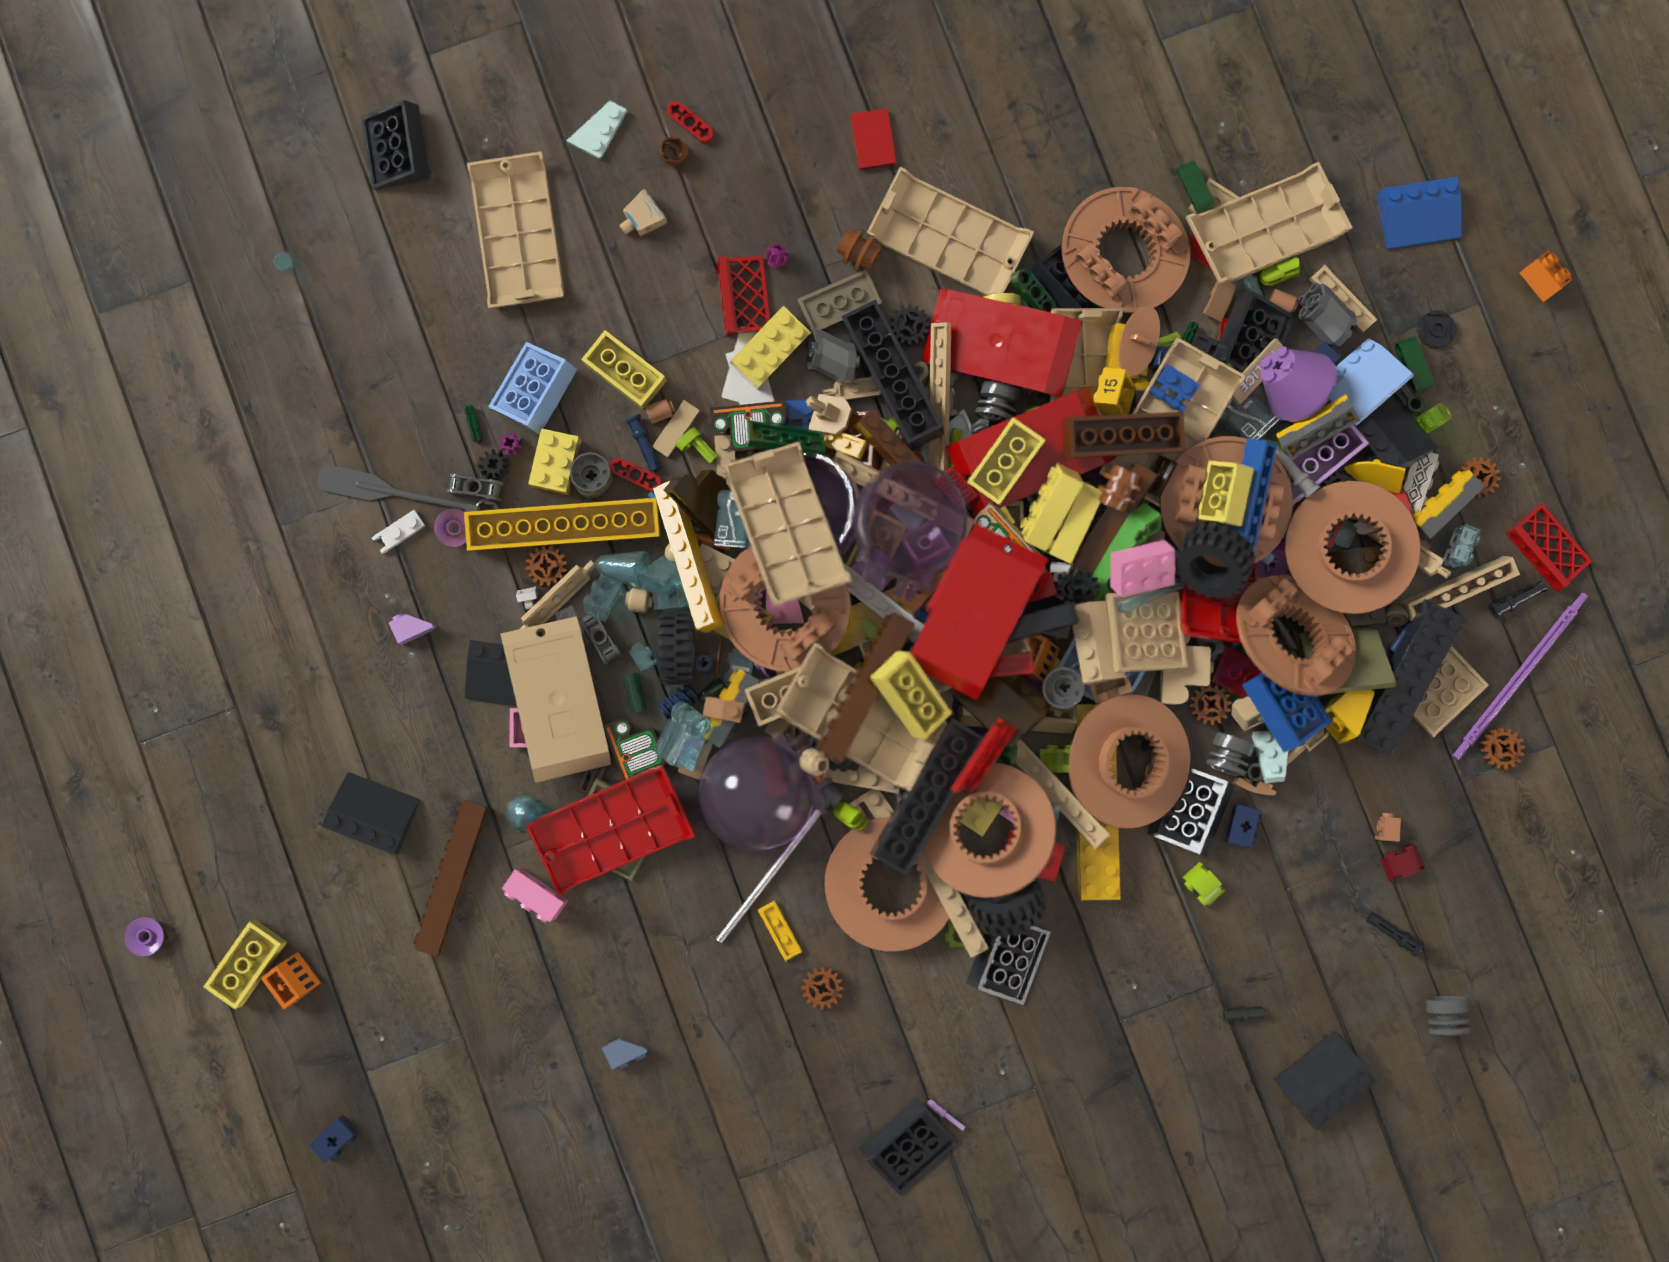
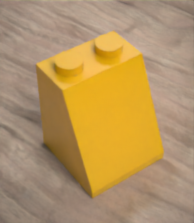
[1323,689,1374,744]

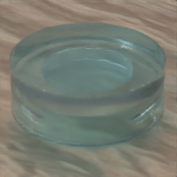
[273,252,294,272]

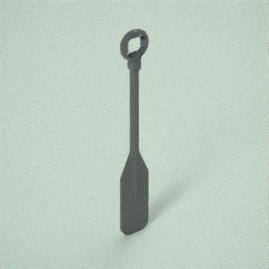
[317,465,500,512]

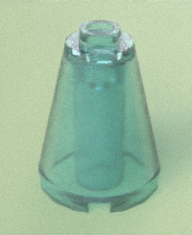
[595,551,651,589]

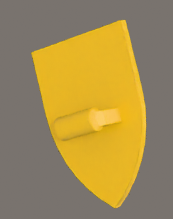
[1344,459,1405,494]

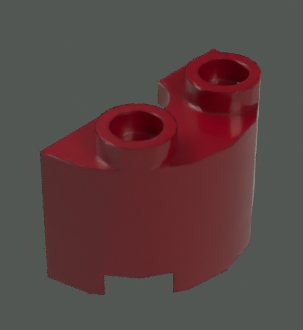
[1380,844,1425,881]

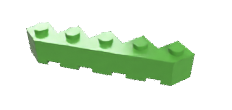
[1074,503,1161,605]

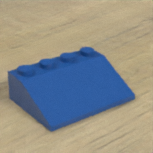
[1377,177,1462,250]
[1242,672,1332,753]

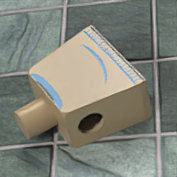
[619,189,667,236]

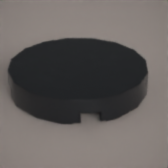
[1417,310,1457,349]

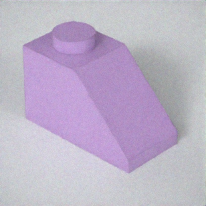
[389,613,437,645]

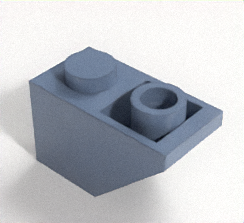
[602,1037,649,1070]

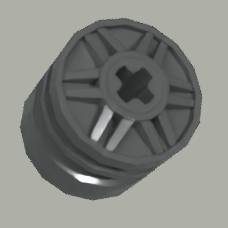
[975,381,1022,424]
[570,452,613,499]
[1043,665,1087,709]
[1206,732,1255,777]
[1425,996,1471,1036]

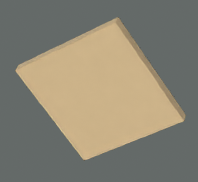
[1106,591,1188,672]
[1413,646,1489,738]

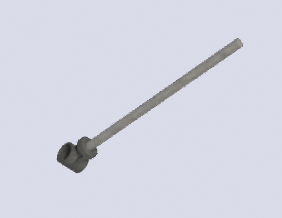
[716,782,845,943]

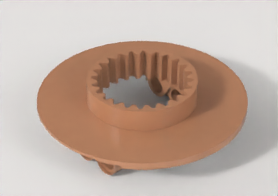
[1062,187,1190,313]
[1160,436,1293,567]
[1285,481,1420,614]
[720,546,851,671]
[1237,575,1356,696]
[1069,694,1190,828]
[923,763,1056,898]
[825,817,958,951]

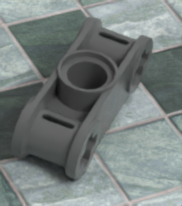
[447,474,504,502]
[578,608,622,665]

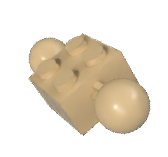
[665,543,735,595]

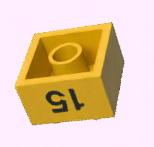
[1094,368,1136,416]

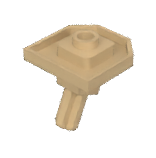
[806,394,853,436]

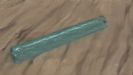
[1117,578,1185,613]

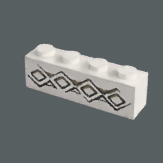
[1402,452,1439,515]

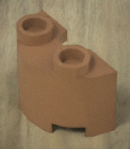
[1089,674,1133,703]

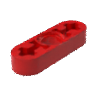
[667,101,713,144]
[610,458,662,492]

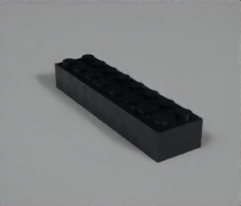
[841,299,944,451]
[1355,599,1466,757]
[869,718,985,876]

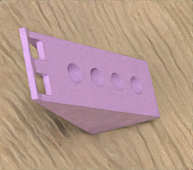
[1287,425,1369,506]

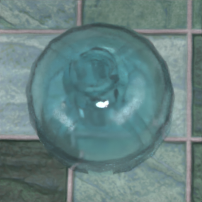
[506,794,543,834]

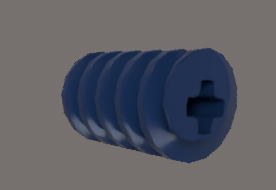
[657,685,701,722]

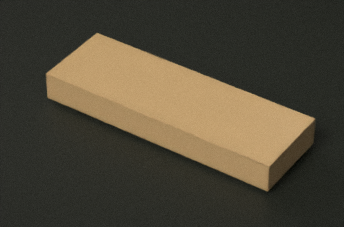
[652,400,700,458]

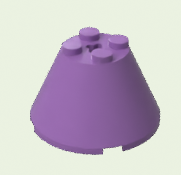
[1260,347,1337,422]

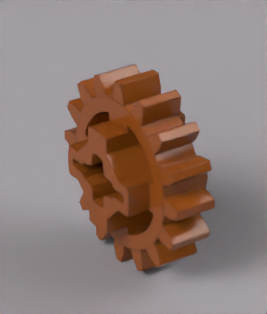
[1459,456,1501,499]
[526,545,568,587]
[1188,684,1232,725]
[1480,728,1525,770]
[801,966,843,1010]

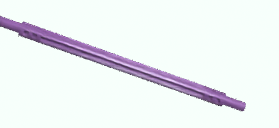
[1452,592,1588,760]

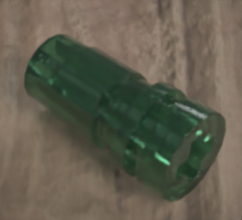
[621,672,646,713]

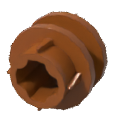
[837,229,882,271]
[1098,465,1141,511]

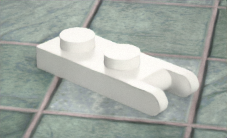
[372,510,426,554]

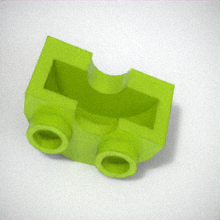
[1040,745,1072,773]
[1182,862,1226,906]

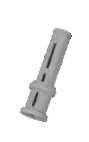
[1275,446,1320,498]

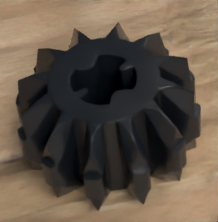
[478,449,511,481]

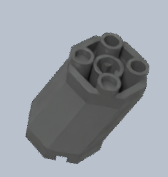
[1297,282,1357,347]
[806,329,860,384]

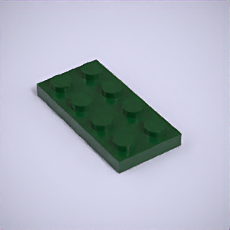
[747,420,826,458]

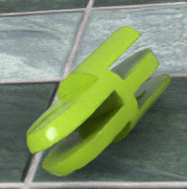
[1260,257,1300,286]
[833,802,867,831]

